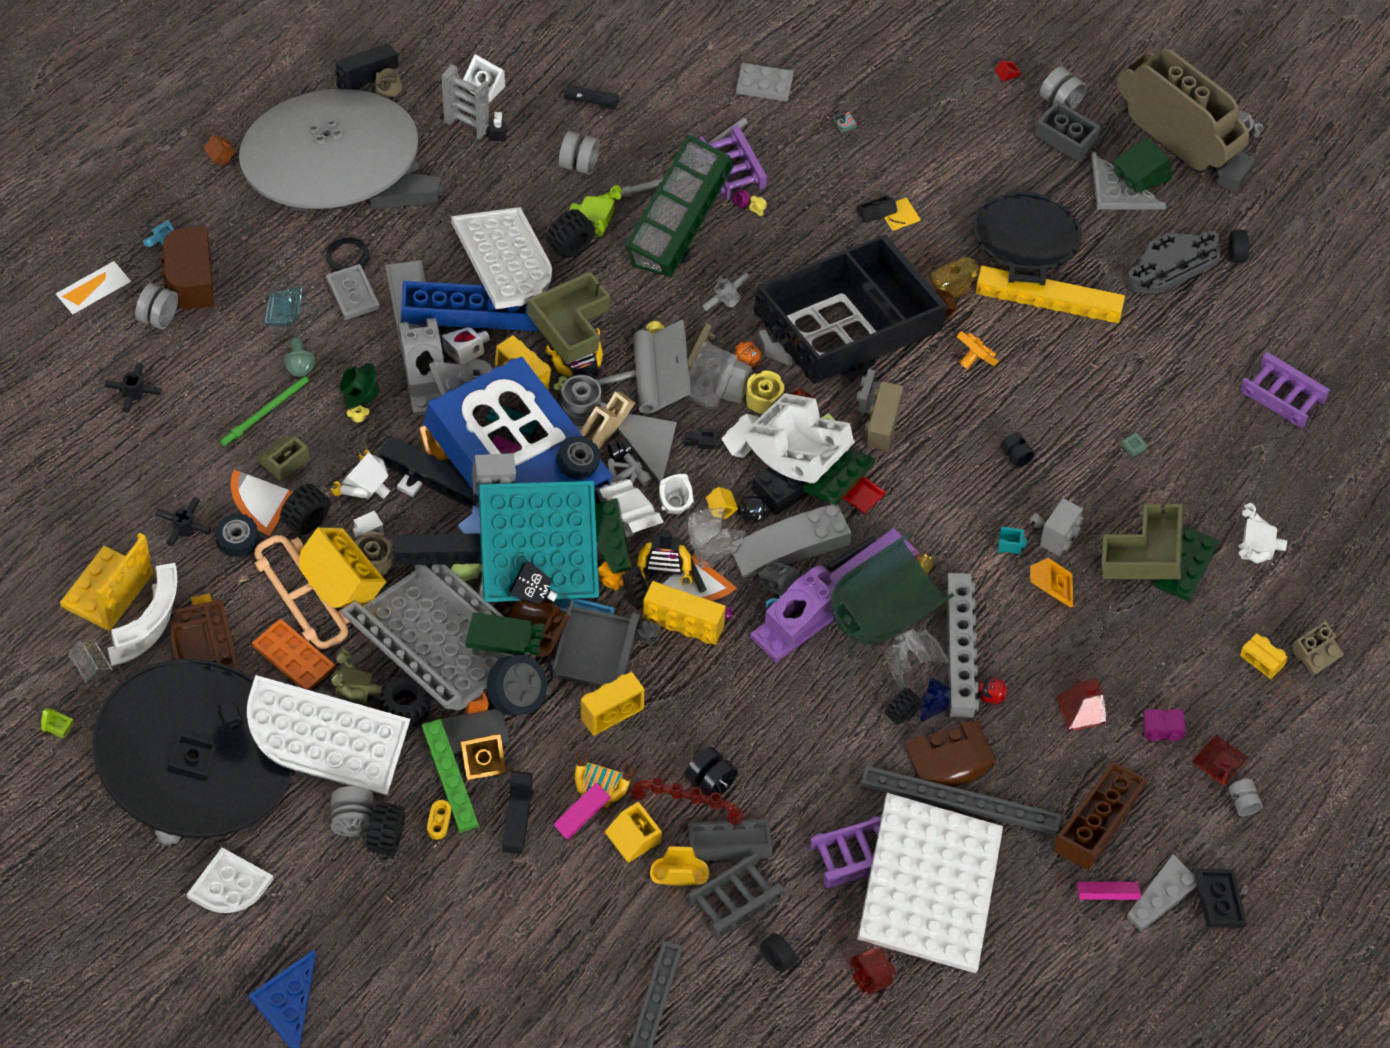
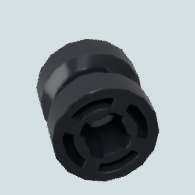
[608,438,632,461]

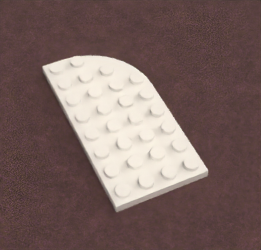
[451,207,552,309]
[247,675,410,796]

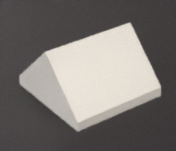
[463,54,505,102]

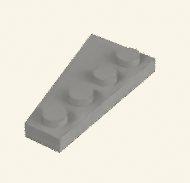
[1127,854,1198,932]

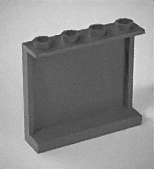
[550,600,640,687]

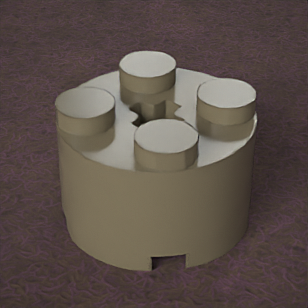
[354,531,393,575]

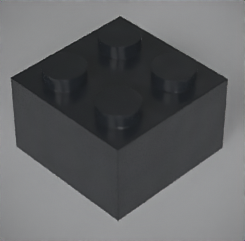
[752,467,806,515]

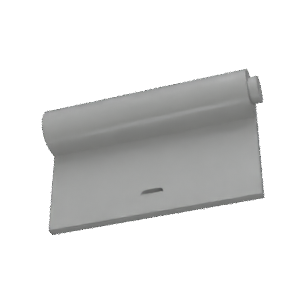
[633,319,691,414]

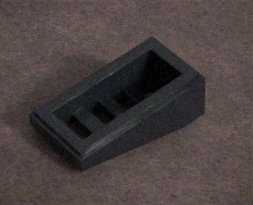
[622,565,648,609]

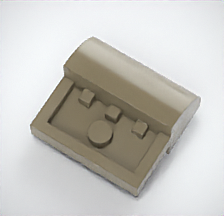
[1293,620,1344,676]

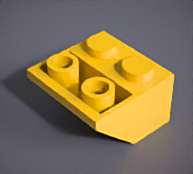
[605,802,662,863]

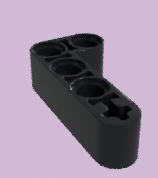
[502,771,533,854]

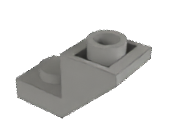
[758,329,792,365]

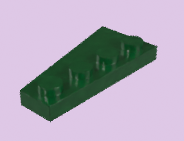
[595,498,632,574]

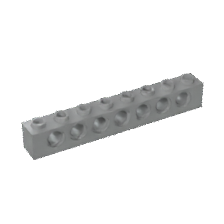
[946,573,979,718]

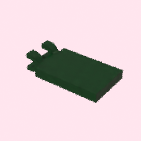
[465,612,544,655]

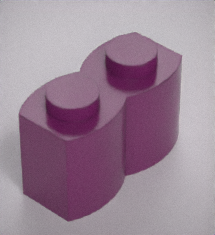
[1142,709,1185,741]

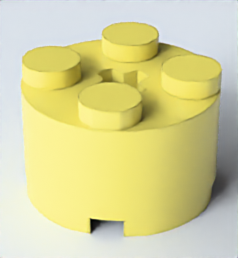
[746,371,784,414]

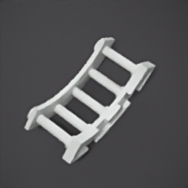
[107,563,177,667]

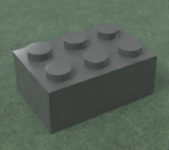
[1035,101,1101,161]

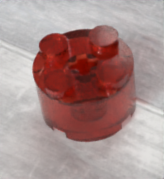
[850,946,896,995]

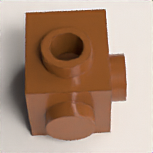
[204,135,236,165]

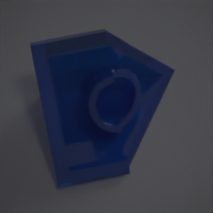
[921,677,951,721]

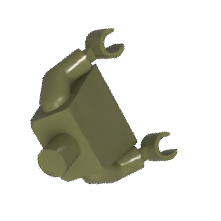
[331,649,382,703]

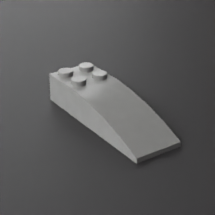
[729,504,851,578]

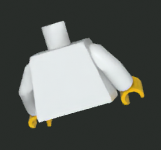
[330,450,391,499]

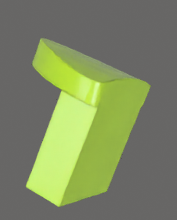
[41,708,74,739]

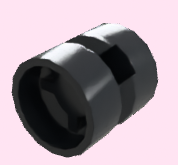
[1000,432,1035,468]

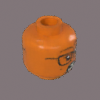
[734,341,762,369]

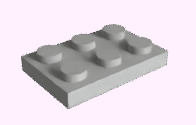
[736,63,794,102]
[326,264,380,320]

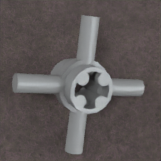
[702,273,750,311]

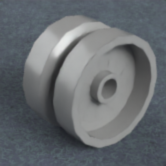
[135,283,178,330]

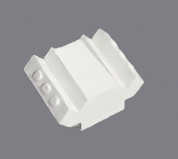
[595,479,664,537]

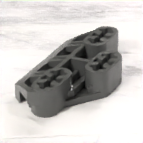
[1127,231,1221,294]

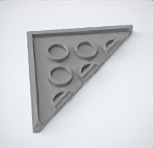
[1091,152,1166,210]
[616,414,677,484]

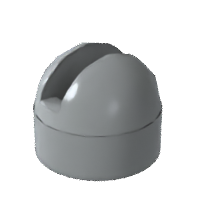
[1029,512,1046,529]

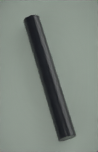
[827,536,876,571]
[681,542,707,592]

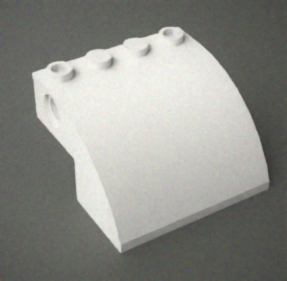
[743,393,855,483]

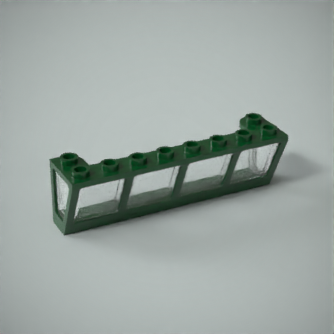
[625,135,733,278]

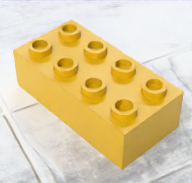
[643,581,726,645]

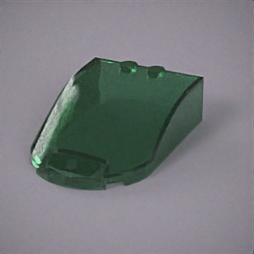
[831,532,955,644]

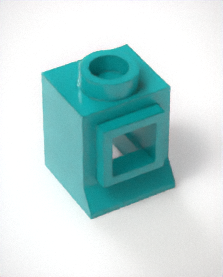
[997,526,1027,554]

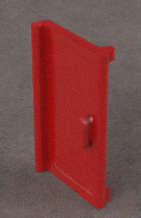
[843,476,886,515]

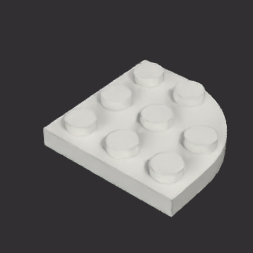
[187,848,273,913]

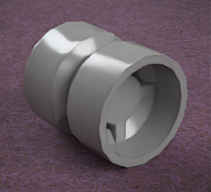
[1228,779,1263,816]

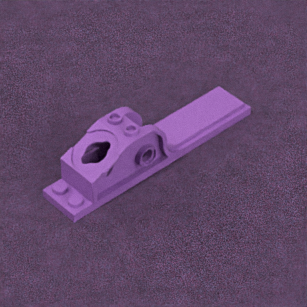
[750,528,920,663]

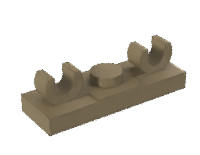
[687,322,716,375]

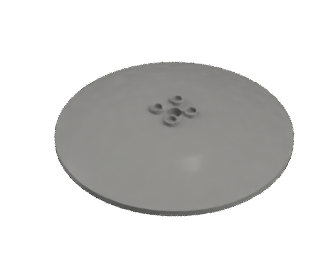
[239,89,418,209]

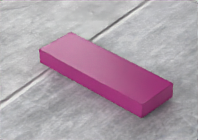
[553,782,612,840]
[1077,882,1141,900]

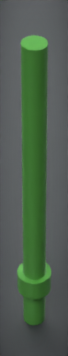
[220,376,309,447]

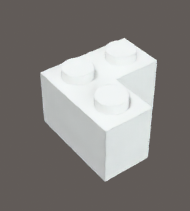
[722,414,760,458]

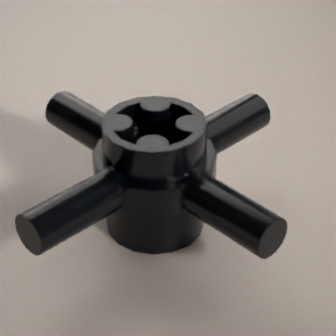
[105,363,162,413]
[156,497,211,546]

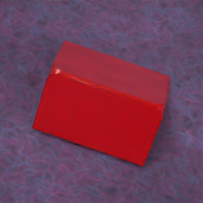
[995,60,1021,81]

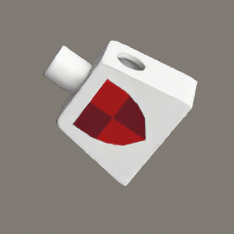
[442,327,490,365]

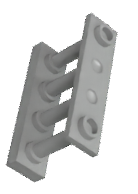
[442,64,490,139]

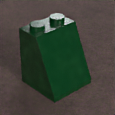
[1113,137,1172,193]

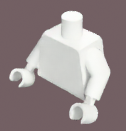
[1238,503,1287,564]

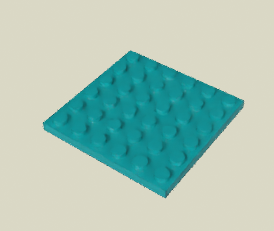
[478,481,599,602]

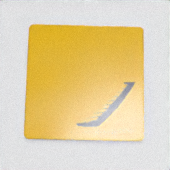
[884,198,921,231]

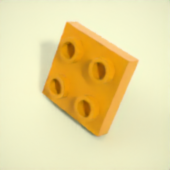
[957,331,999,369]

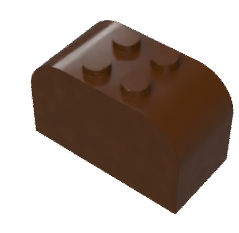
[160,226,215,309]

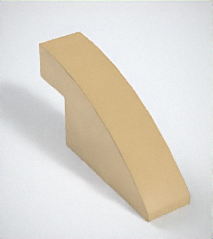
[580,392,635,449]

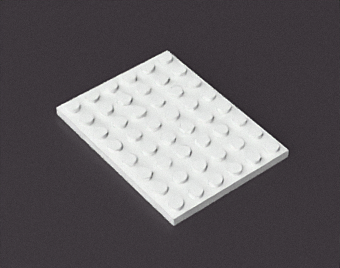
[857,793,1003,973]

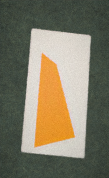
[56,261,131,314]

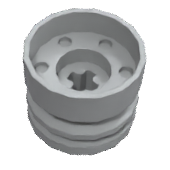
[331,786,373,837]

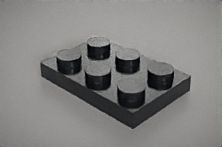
[1194,868,1247,928]

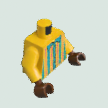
[574,751,636,808]

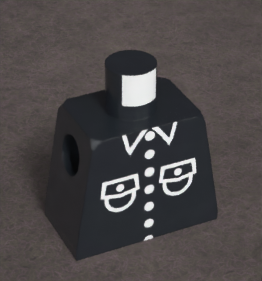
[507,561,557,605]

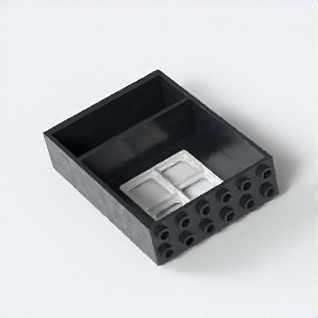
[753,234,948,384]

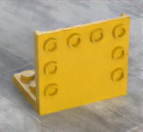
[60,533,153,631]

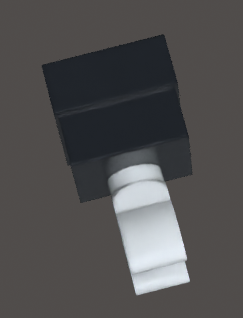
[490,112,507,142]

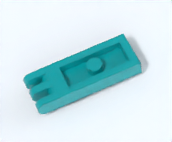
[485,405,539,438]

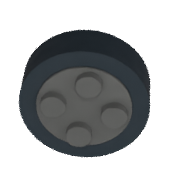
[487,655,547,715]

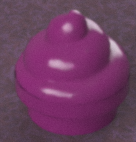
[733,189,751,208]

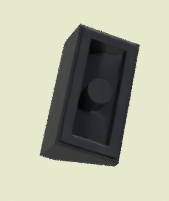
[856,195,897,223]

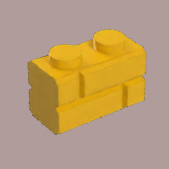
[1240,633,1288,679]

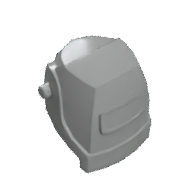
[716,359,753,403]

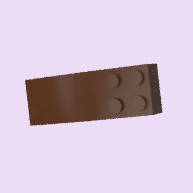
[1053,761,1148,871]

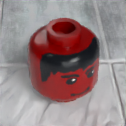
[978,677,1008,705]

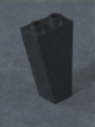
[335,44,399,90]

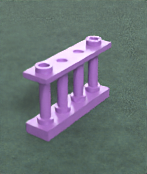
[697,125,767,200]
[1240,352,1330,428]
[809,816,881,889]

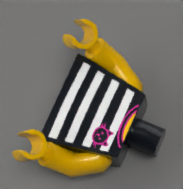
[545,328,603,379]
[634,530,693,585]

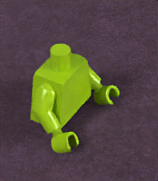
[569,185,623,237]

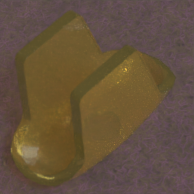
[929,257,979,300]

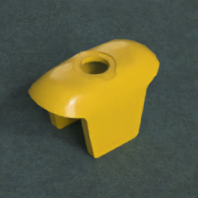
[650,847,709,886]

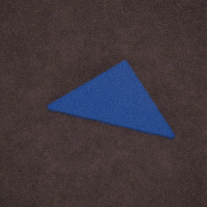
[248,950,316,1048]

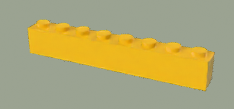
[976,266,1125,323]

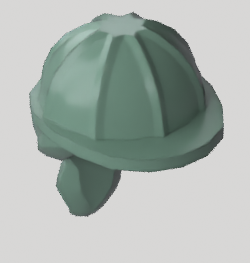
[283,337,315,377]

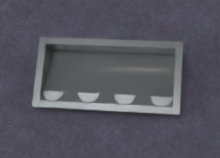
[688,819,772,861]

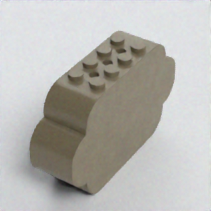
[1118,48,1249,171]

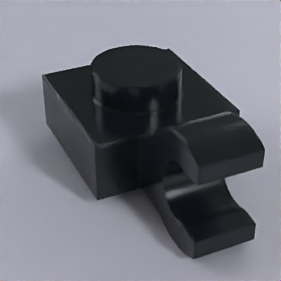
[684,429,717,449]

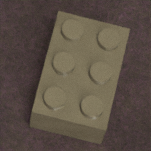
[864,381,903,451]

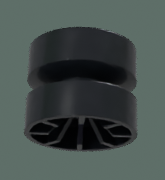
[684,746,738,801]

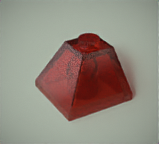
[1057,678,1107,731]
[1192,735,1248,785]

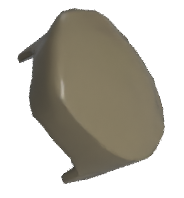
[375,68,402,97]

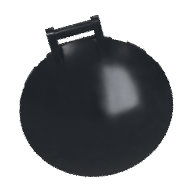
[973,192,1082,286]

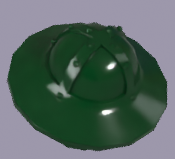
[339,363,380,409]

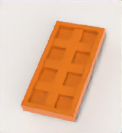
[252,618,336,691]

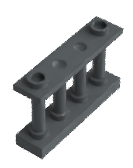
[688,853,784,940]

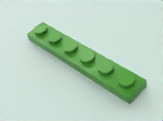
[422,719,478,833]

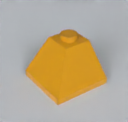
[1030,558,1073,608]

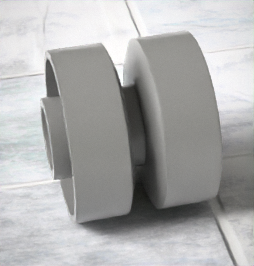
[1039,66,1087,110]
[559,131,600,175]
[561,375,601,426]

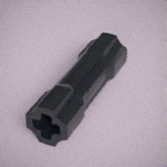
[564,84,619,110]

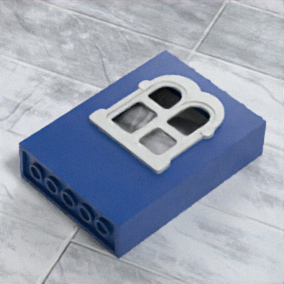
[423,356,613,500]

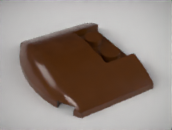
[171,599,239,670]
[497,600,570,657]
[904,722,996,787]

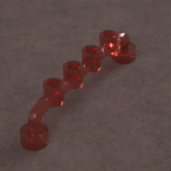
[631,778,743,825]

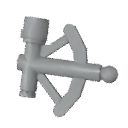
[608,454,652,488]

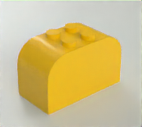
[299,527,386,608]

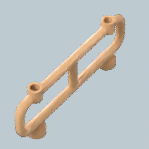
[254,535,350,649]

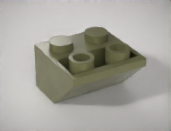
[256,436,310,482]

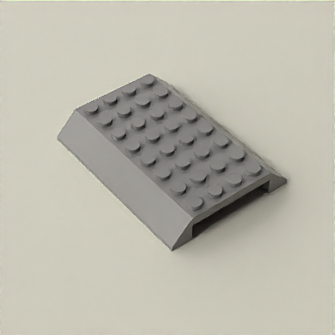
[341,564,530,710]

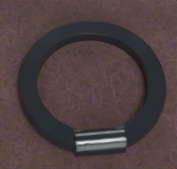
[326,237,370,271]

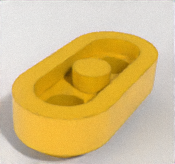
[427,800,452,840]

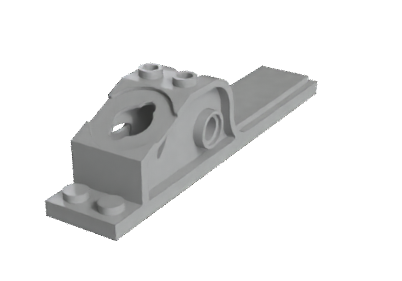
[385,260,444,417]

